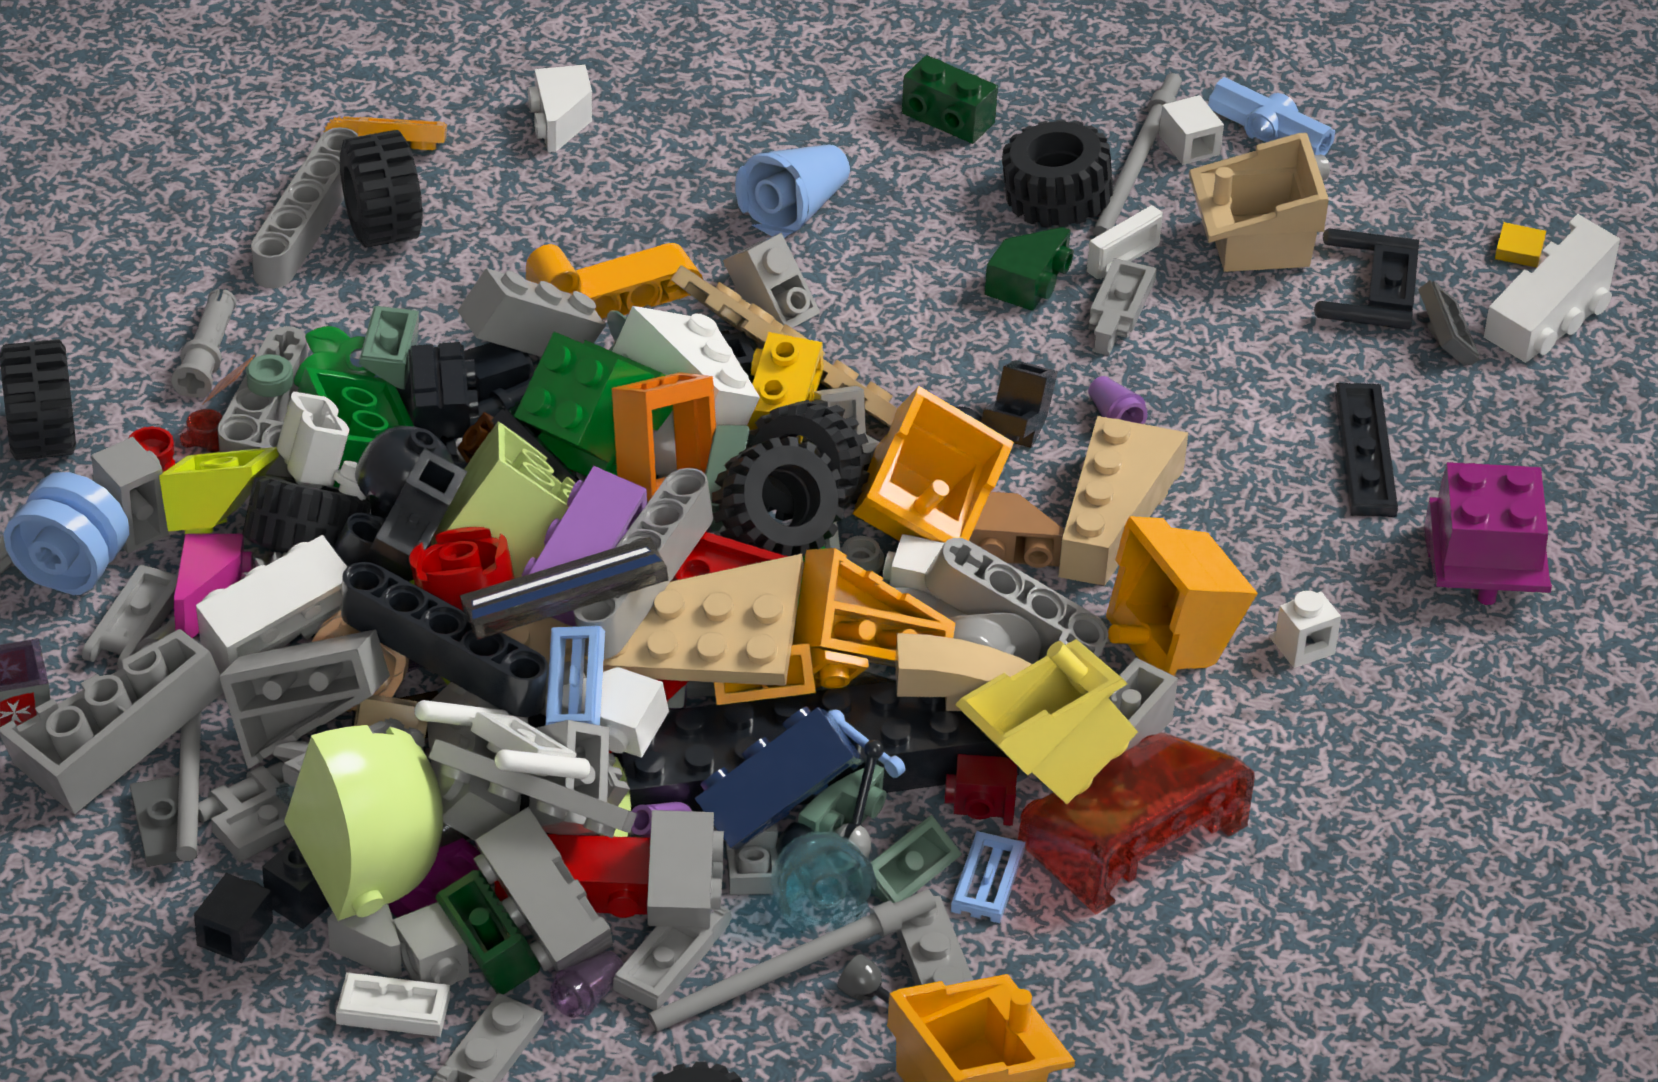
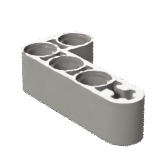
[218,326,308,479]
[924,538,1108,658]

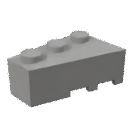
[219,629,390,769]

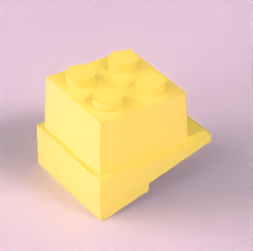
[955,639,1138,804]

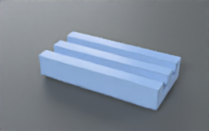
[546,626,605,725]
[951,831,1025,923]

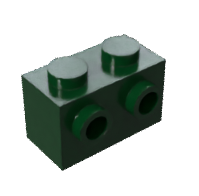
[901,55,998,144]

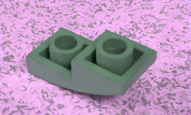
[798,764,887,844]

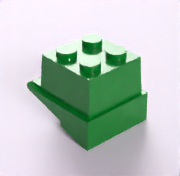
[514,331,673,477]

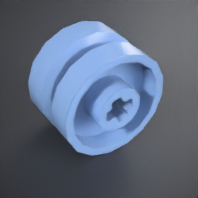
[3,472,130,595]

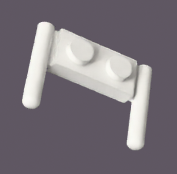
[415,700,590,779]

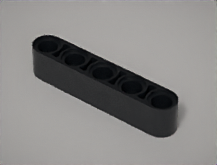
[341,562,548,717]

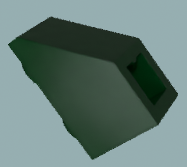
[985,227,1074,311]

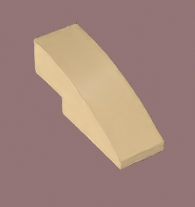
[895,633,1032,711]

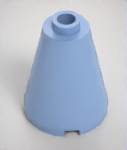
[735,145,850,238]

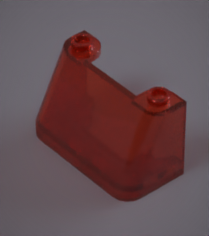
[1018,732,1255,915]

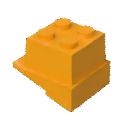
[853,386,1014,543]
[1106,516,1258,676]
[887,974,1075,1082]

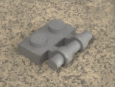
[198,762,295,863]

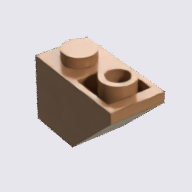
[969,492,1064,568]

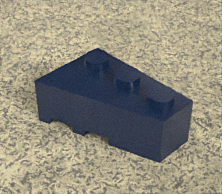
[695,706,865,850]

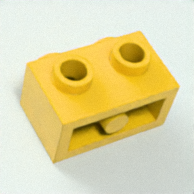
[747,332,824,444]

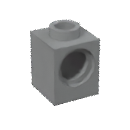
[393,902,469,986]

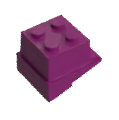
[1424,462,1552,605]

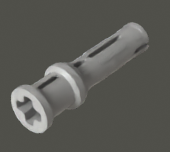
[171,289,237,398]

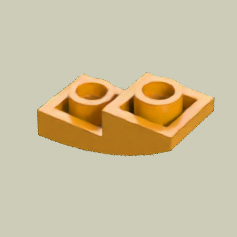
[810,647,868,688]

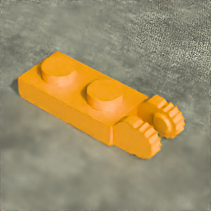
[323,116,447,150]

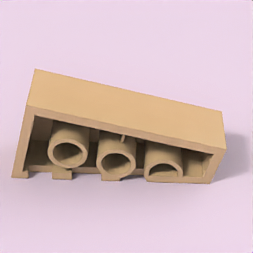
[1058,416,1188,586]

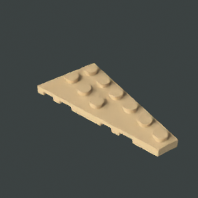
[671,265,897,427]
[494,554,804,686]

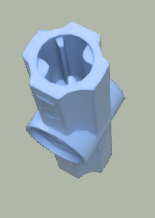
[1208,77,1335,156]

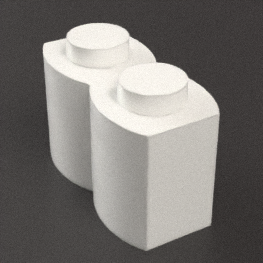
[277,392,349,489]

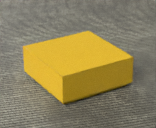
[1495,222,1546,268]

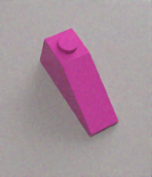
[174,534,253,638]

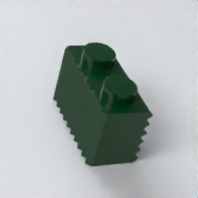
[436,870,541,995]

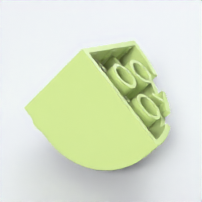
[431,421,575,596]
[284,725,443,921]

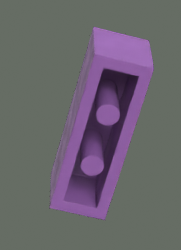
[521,466,647,627]

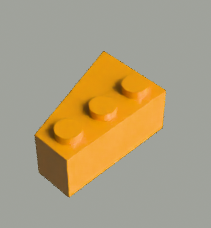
[793,548,955,667]

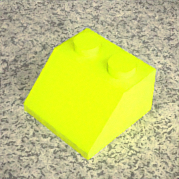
[159,447,279,534]

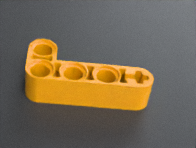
[526,243,703,319]

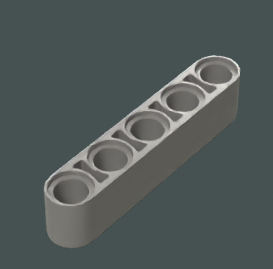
[251,127,358,288]
[573,468,713,659]

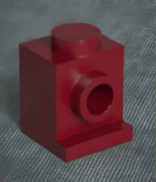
[944,754,1017,826]

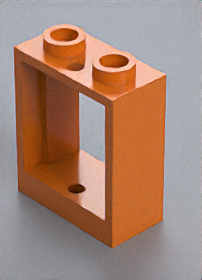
[612,372,716,502]

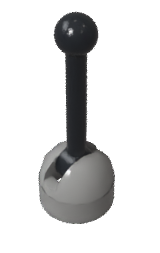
[828,739,884,863]

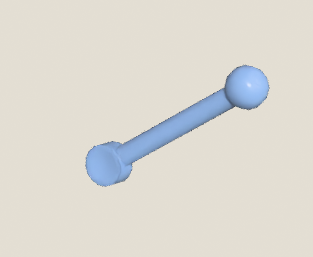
[829,709,906,778]

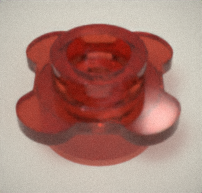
[180,409,223,452]

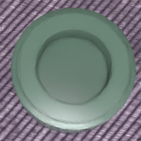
[246,354,293,397]

